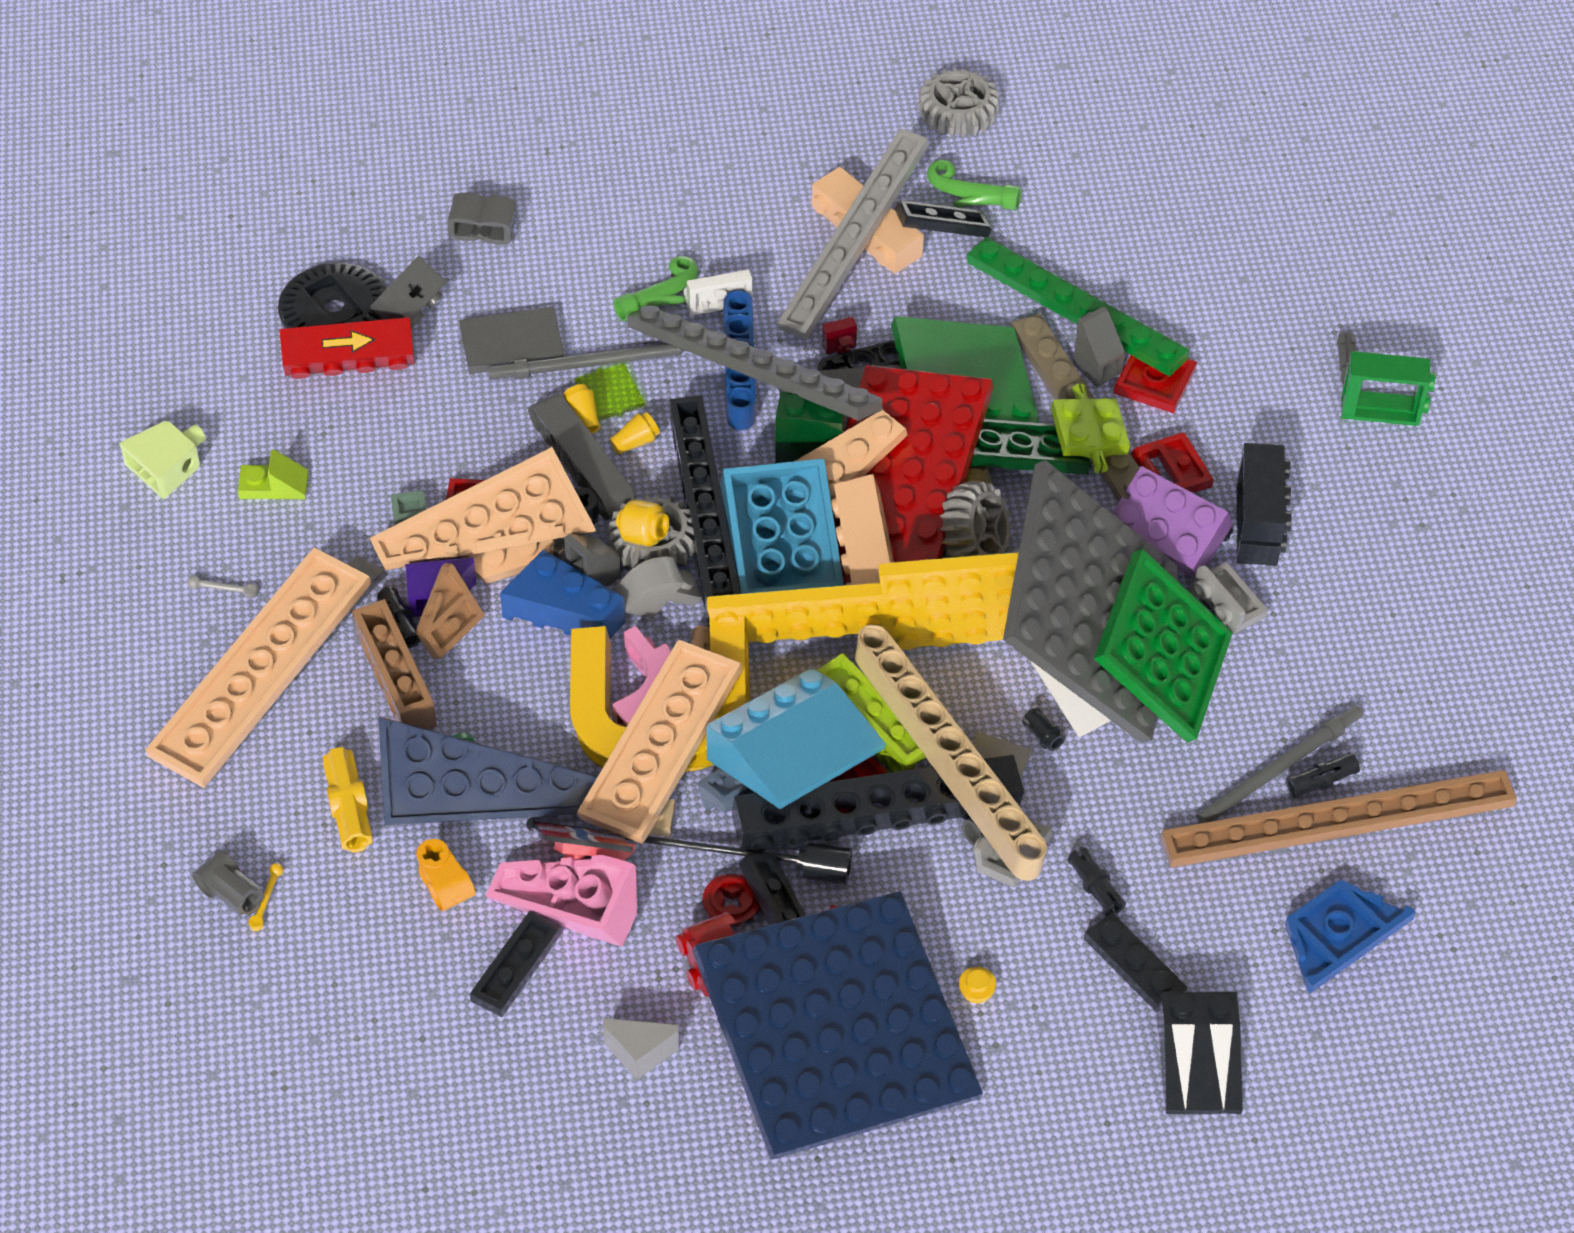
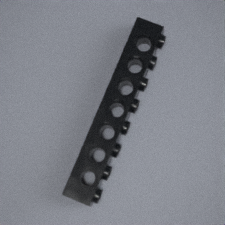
[669,395,741,628]
[731,754,1025,852]

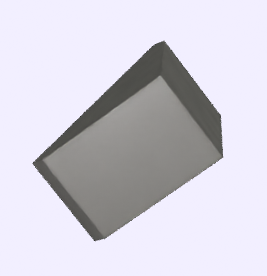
[603,1018,680,1080]

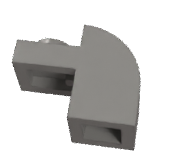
[616,557,702,618]

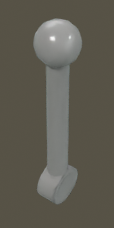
[187,576,258,598]

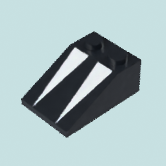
[1157,992,1243,1114]

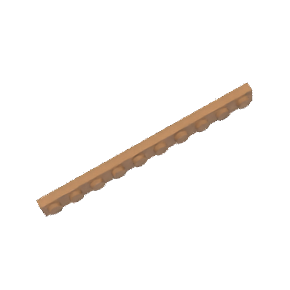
[1160,770,1517,868]

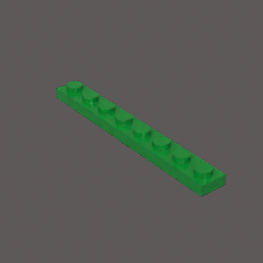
[967,237,1189,377]

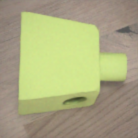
[120,421,206,499]

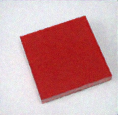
[1113,355,1197,414]

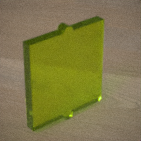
[574,363,645,421]

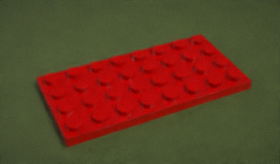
[832,365,994,586]

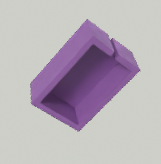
[1112,466,1233,579]

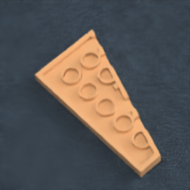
[370,447,596,570]

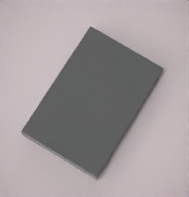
[459,306,565,375]

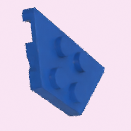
[1285,880,1416,994]

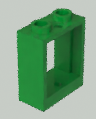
[1341,351,1436,426]

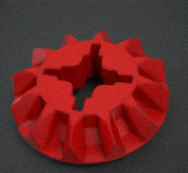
[703,874,760,928]

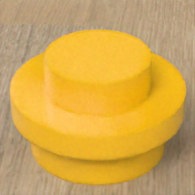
[959,967,996,1003]

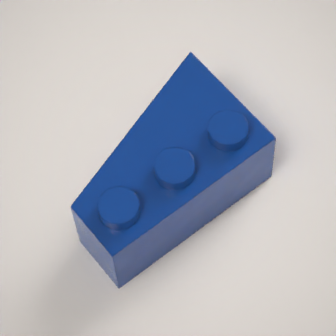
[500,549,626,639]

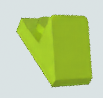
[237,449,309,499]

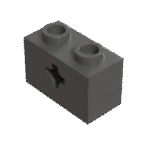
[370,255,447,328]

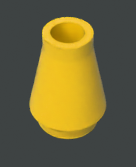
[563,384,601,434]
[609,412,660,455]

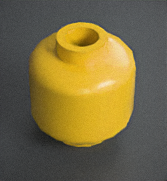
[616,500,669,547]

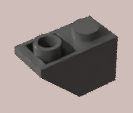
[1073,306,1125,387]

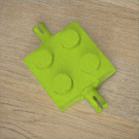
[1051,384,1130,474]

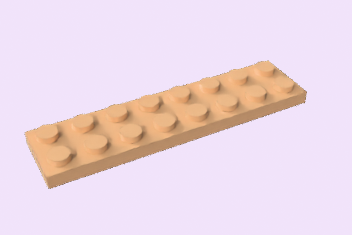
[145,547,371,788]

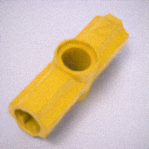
[322,747,373,853]

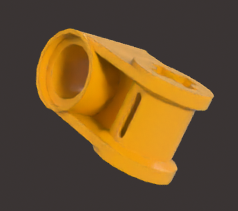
[416,839,475,912]

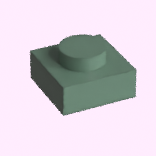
[391,490,426,526]

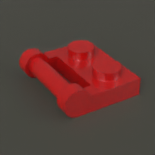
[1130,432,1214,494]

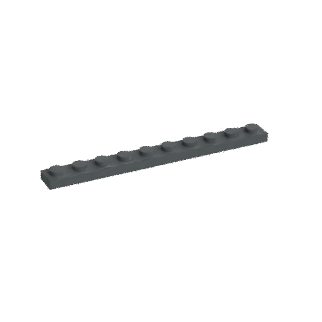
[627,305,882,421]

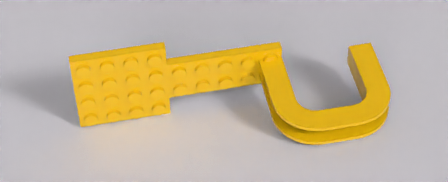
[570,552,1019,772]

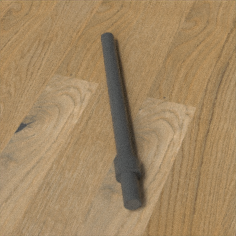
[488,343,682,380]
[1197,705,1363,823]

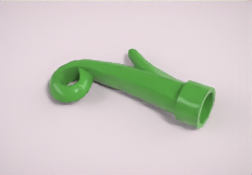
[927,159,1022,211]
[613,256,699,322]

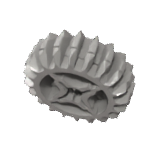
[918,67,1000,139]
[940,481,1012,558]
[608,493,695,569]

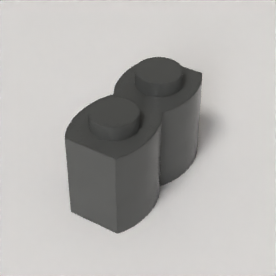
[448,192,517,245]

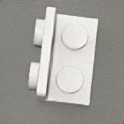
[684,269,752,316]

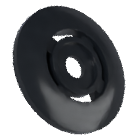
[278,263,387,329]

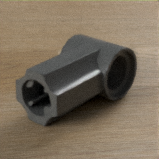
[192,851,264,916]

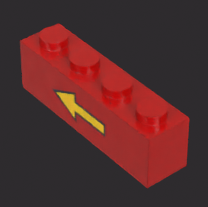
[279,317,415,379]

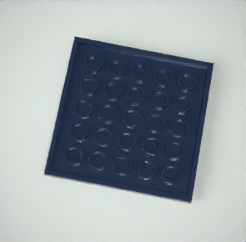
[692,891,983,1160]

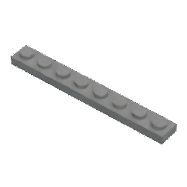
[777,128,929,340]

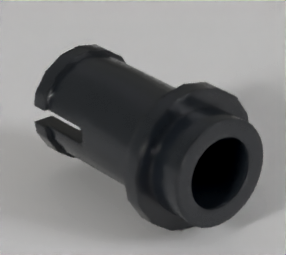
[1022,707,1066,751]

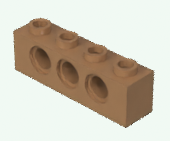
[352,599,437,730]

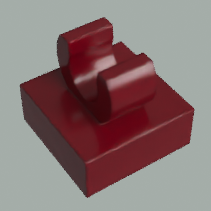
[822,316,857,355]

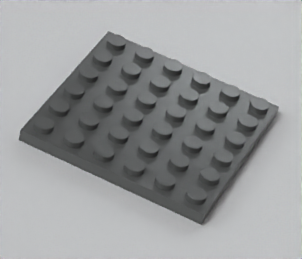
[1003,460,1179,743]

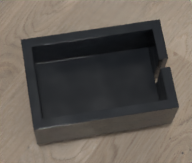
[1236,443,1292,566]

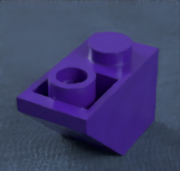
[405,557,477,617]

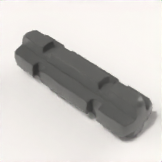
[1337,331,1357,384]

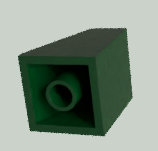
[775,392,849,464]

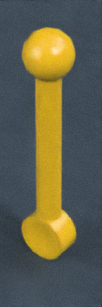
[248,863,283,931]

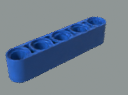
[723,290,756,430]

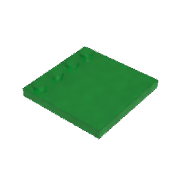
[891,316,1040,423]
[1094,549,1233,742]

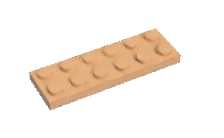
[577,639,743,845]

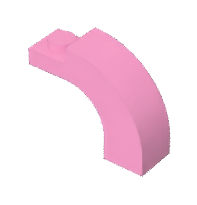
[613,626,671,727]

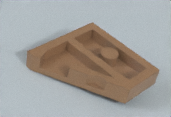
[415,563,485,659]

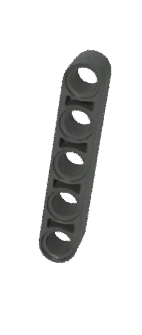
[528,393,636,520]

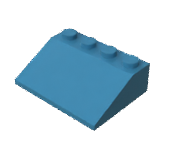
[721,459,844,594]
[706,668,885,809]

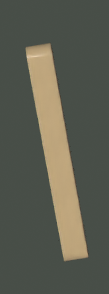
[855,624,1047,881]

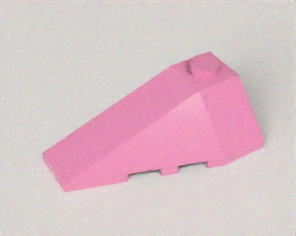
[485,855,637,947]

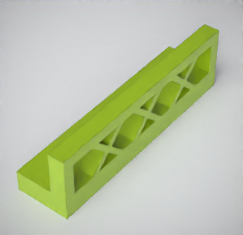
[817,653,926,773]

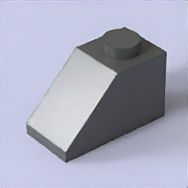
[564,534,621,587]

